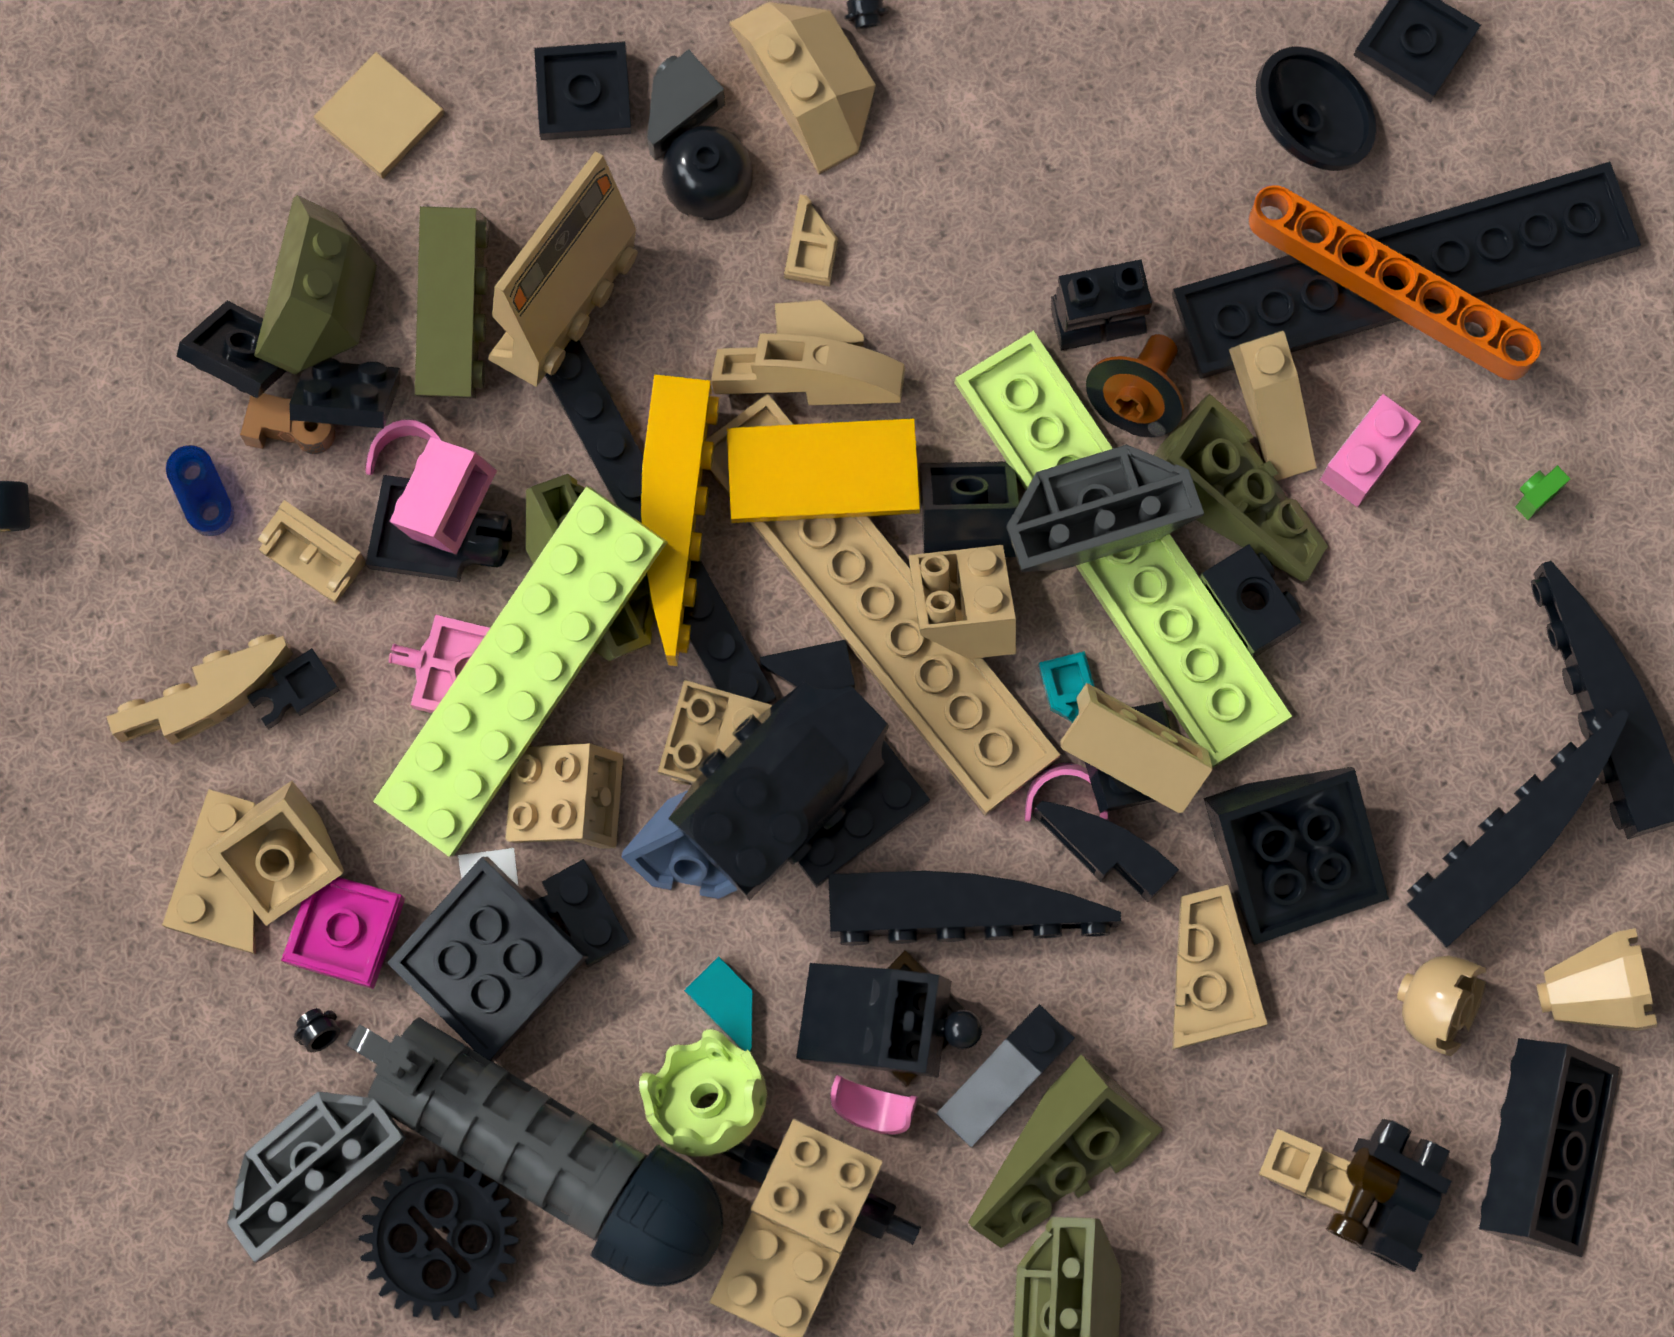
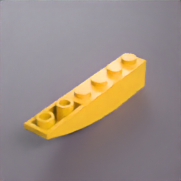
[641,374,720,666]

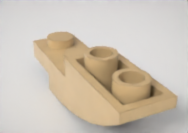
[711,334,905,405]
[106,634,293,745]

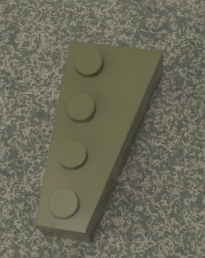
[415,206,489,399]

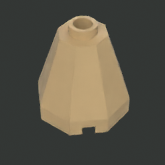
[1536,928,1657,1031]

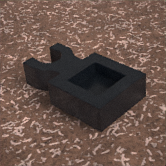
[247,648,340,730]

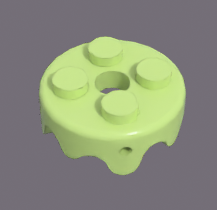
[639,1029,767,1157]

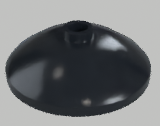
[1256,46,1376,171]

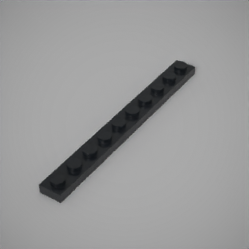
[545,339,776,704]

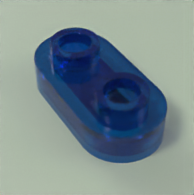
[166,445,235,536]

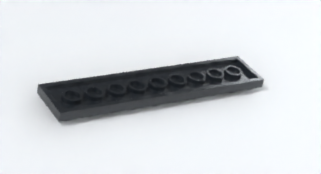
[1171,162,1641,379]

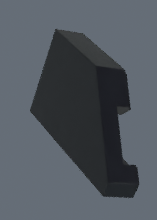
[760,640,855,689]

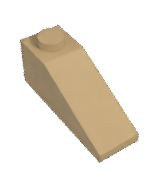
[1229,331,1317,481]

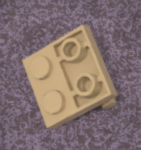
[657,680,772,785]

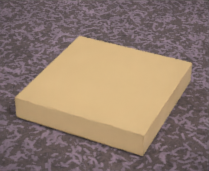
[313,52,445,179]

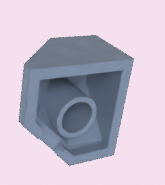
[621,789,738,899]

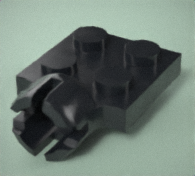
[365,475,512,582]

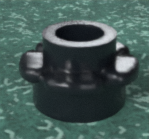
[844,0,889,29]
[294,1008,341,1053]

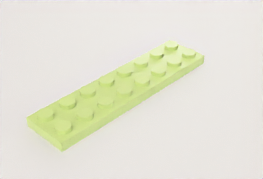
[373,486,668,857]

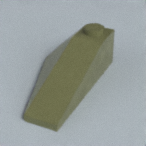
[1154,394,1328,582]
[968,1054,1163,1248]

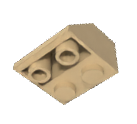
[909,545,1016,659]

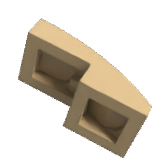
[1259,1129,1353,1214]

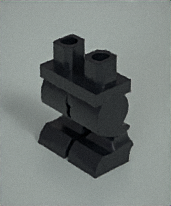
[1051,259,1152,351]

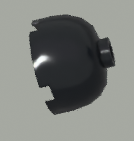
[662,126,753,220]

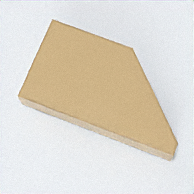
[784,194,838,287]
[775,300,864,346]

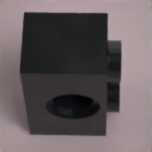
[1200,544,1302,658]

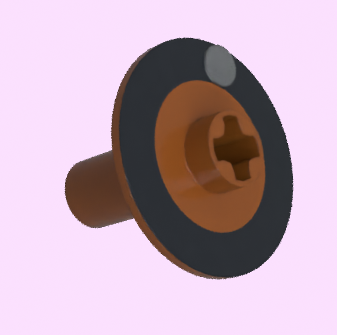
[1086,334,1184,437]

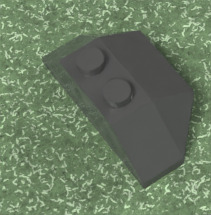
[1006,444,1204,572]
[227,1091,406,1263]

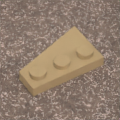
[162,789,256,955]
[1172,885,1267,1050]

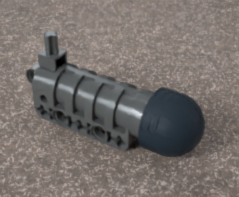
[346,1017,724,1287]

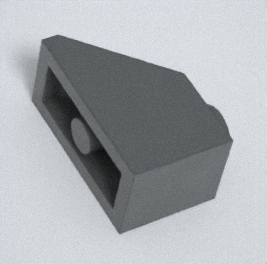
[647,49,725,161]

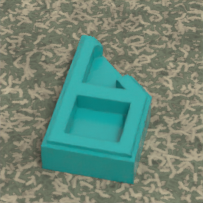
[1038,651,1094,723]
[684,956,753,1052]

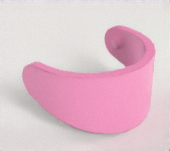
[366,420,441,475]
[1025,763,1108,822]
[831,1075,918,1135]

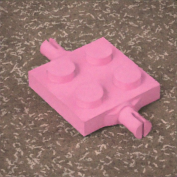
[389,615,490,713]

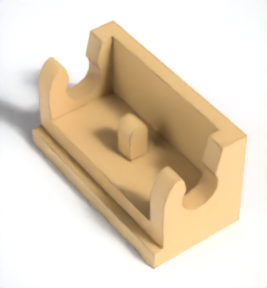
[258,500,366,604]

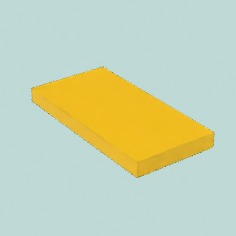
[727,419,920,523]

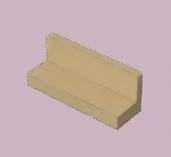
[1060,683,1213,813]

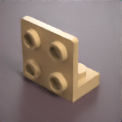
[506,743,623,849]

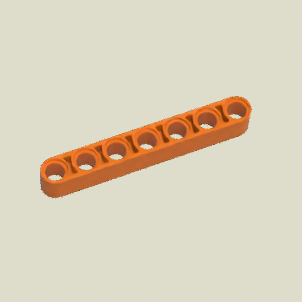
[1249,185,1541,380]

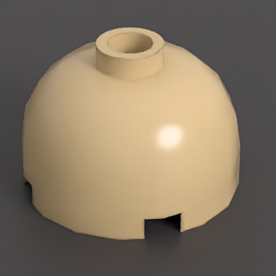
[1397,956,1486,1056]

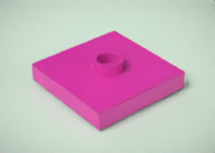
[281,877,405,989]

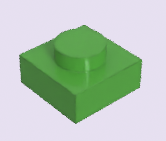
[1515,465,1570,520]

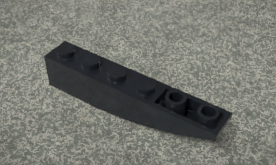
[1531,561,1674,840]
[1406,708,1630,948]
[828,871,1121,946]

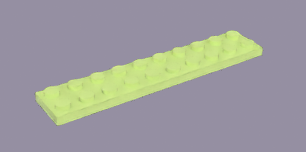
[955,330,1292,768]

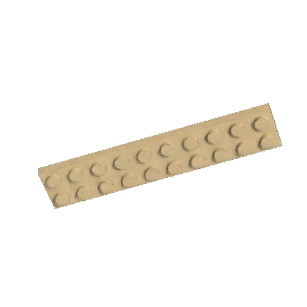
[706,393,1060,816]

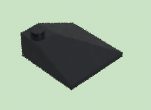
[1204,767,1389,945]

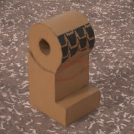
[240,393,335,454]

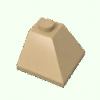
[207,781,344,925]

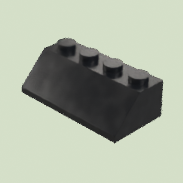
[1479,1038,1620,1257]

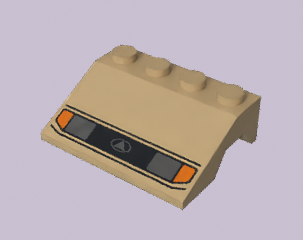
[488,151,638,387]

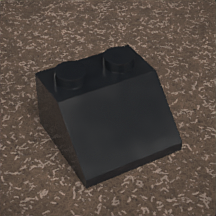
[921,461,1019,557]

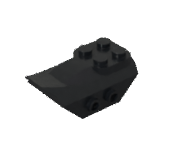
[668,681,889,901]

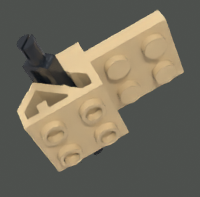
[709,1119,922,1337]

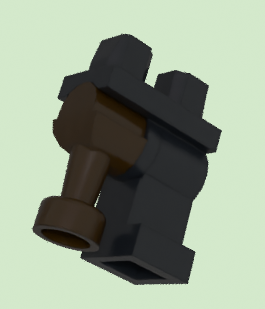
[1326,1119,1452,1272]

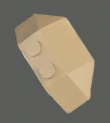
[729,2,876,174]

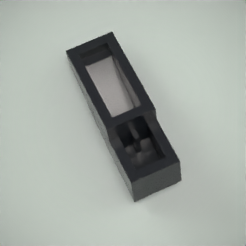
[1033,801,1179,902]

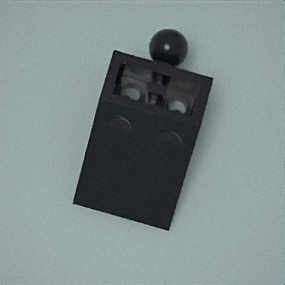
[796,963,982,1078]

